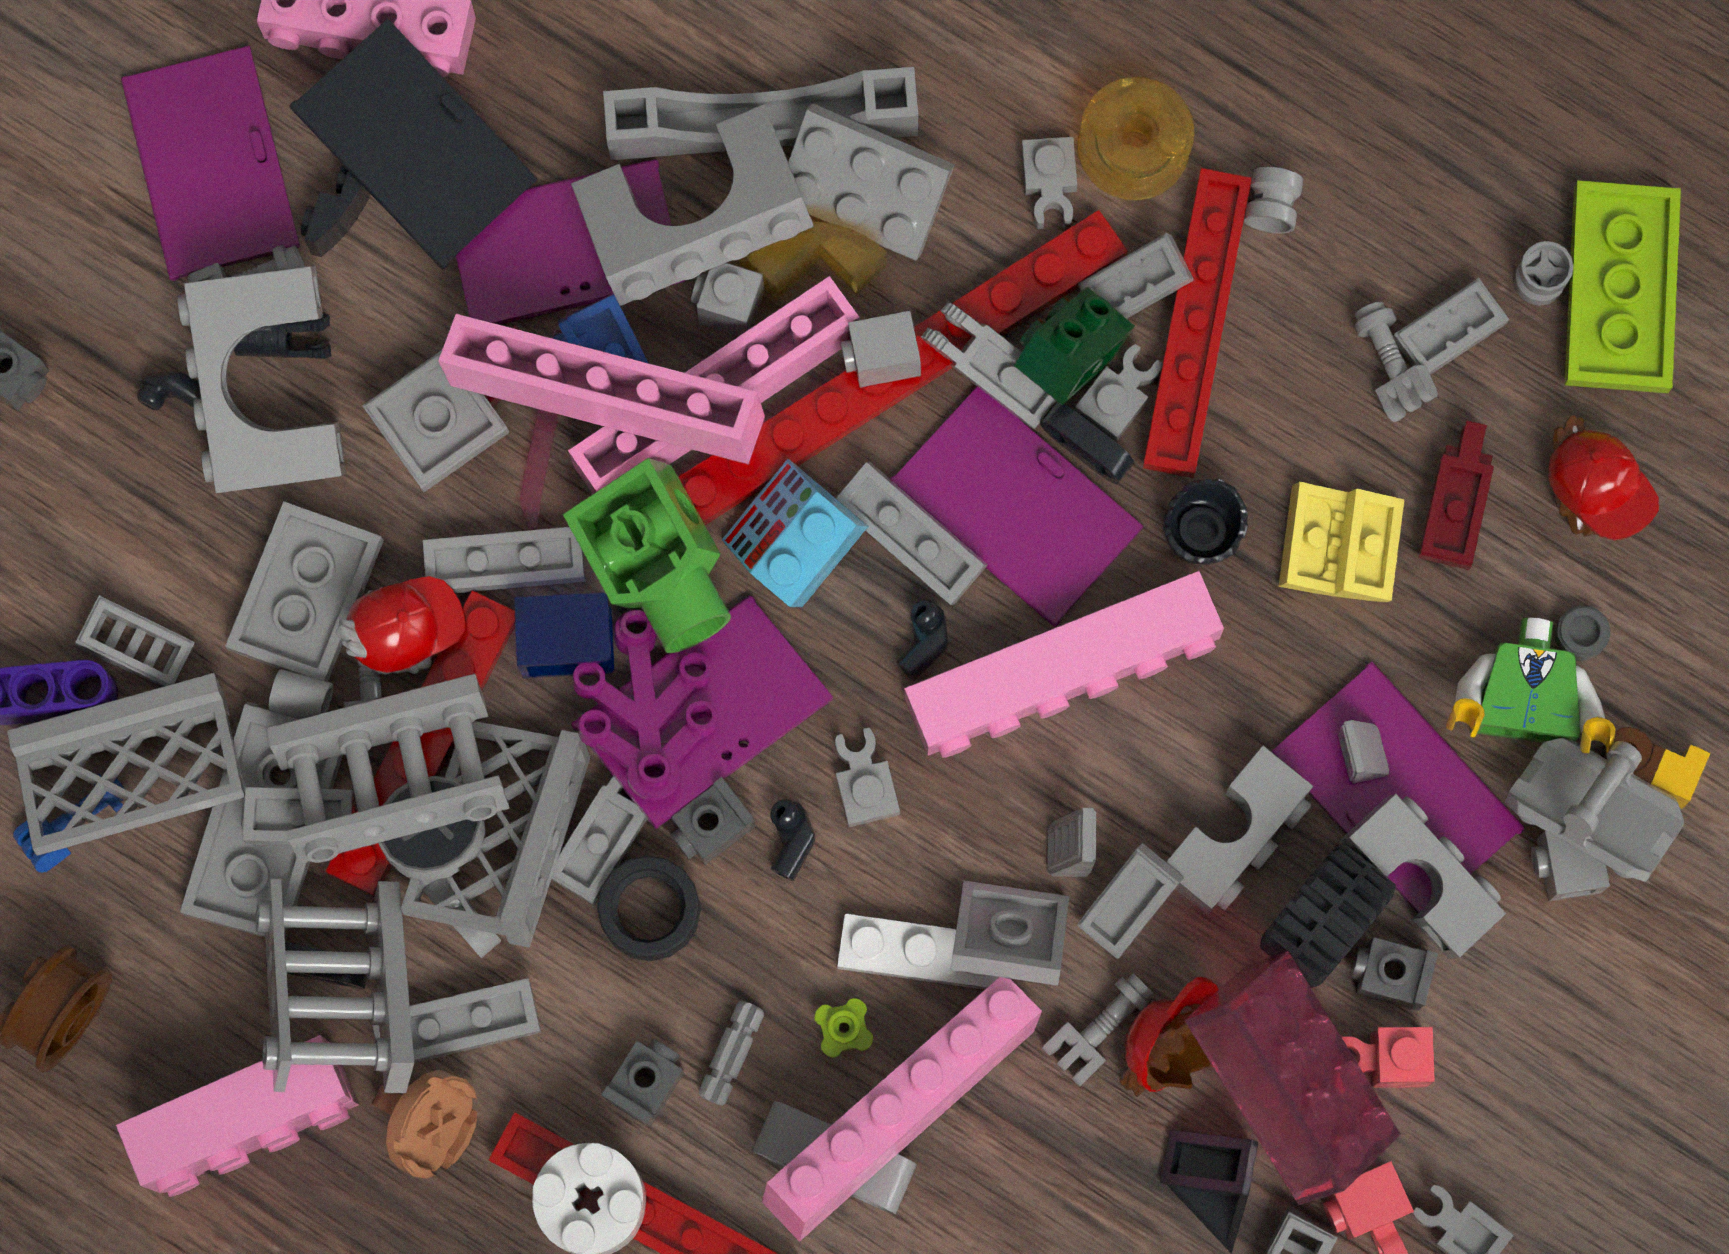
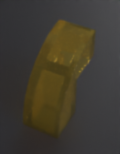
[740,222,886,301]

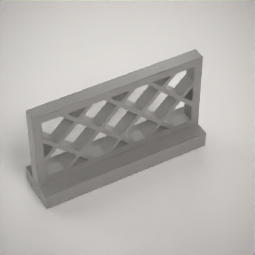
[7,673,245,856]
[401,721,590,948]

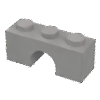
[1166,746,1313,916]
[1340,794,1506,959]

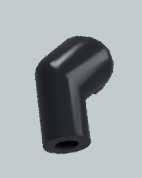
[137,371,201,410]
[896,600,948,681]
[770,799,816,882]

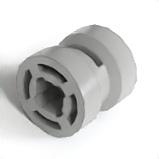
[1244,167,1304,234]
[1513,241,1573,306]

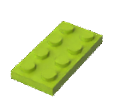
[1564,180,1681,393]

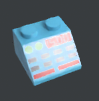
[722,459,869,607]

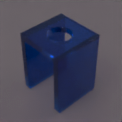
[514,593,615,679]

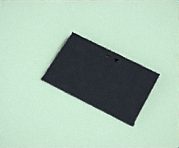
[289,19,537,270]

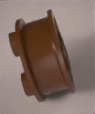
[0,945,112,1073]

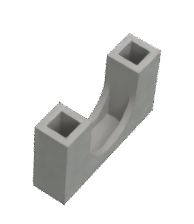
[571,104,814,306]
[178,266,346,493]

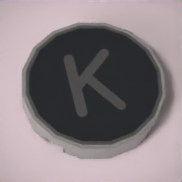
[378,776,485,881]

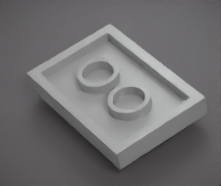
[788,103,955,261]
[225,501,384,682]

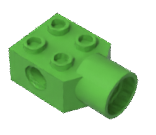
[563,458,731,653]

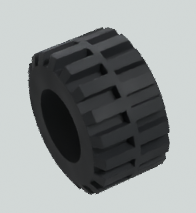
[1259,843,1396,989]

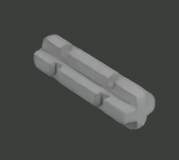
[699,1001,764,1106]

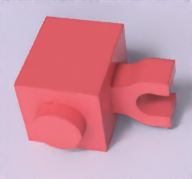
[1335,1027,1435,1088]
[1323,1161,1414,1254]

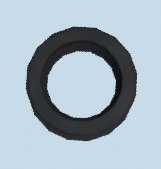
[597,855,701,961]

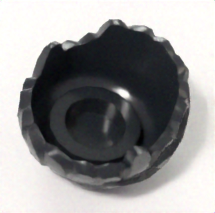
[1163,478,1248,565]

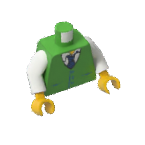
[1446,618,1616,754]

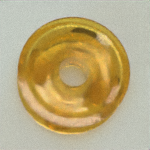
[1077,77,1195,200]

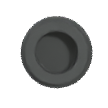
[1555,605,1610,661]

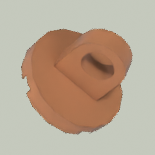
[371,1069,478,1179]

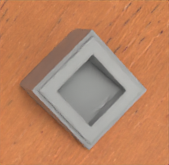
[1338,720,1389,784]

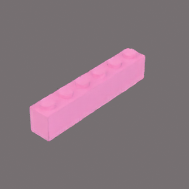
[568,276,860,494]
[438,314,765,464]
[904,571,1224,758]
[762,977,1042,1242]

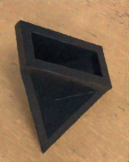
[1160,1130,1259,1254]

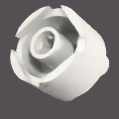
[532,1143,646,1254]

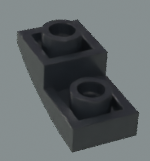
[301,165,371,257]

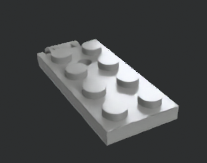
[180,669,343,942]

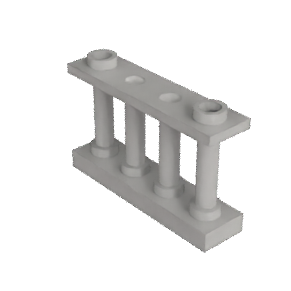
[266,674,509,863]
[255,879,414,1093]

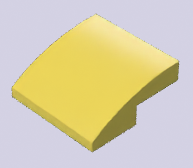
[1279,482,1405,602]

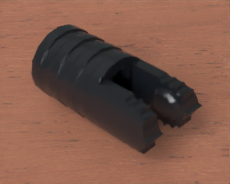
[234,312,331,359]

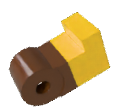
[1600,727,1710,809]

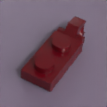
[1418,420,1494,570]

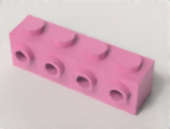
[257,0,476,77]

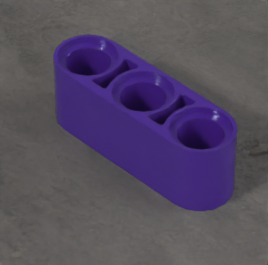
[0,660,118,725]

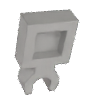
[1021,137,1077,229]
[1075,344,1162,442]
[835,728,900,827]
[1410,1185,1514,1254]

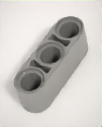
[752,1101,917,1215]

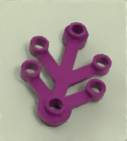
[573,610,718,801]

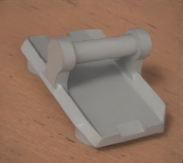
[1505,738,1684,882]

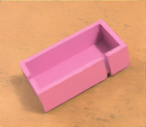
[116,1035,359,1197]

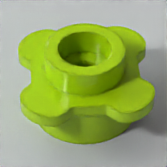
[815,998,873,1058]

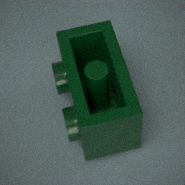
[1014,287,1135,405]

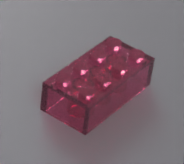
[1185,951,1401,1205]

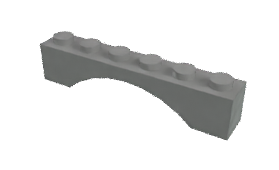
[603,67,918,160]

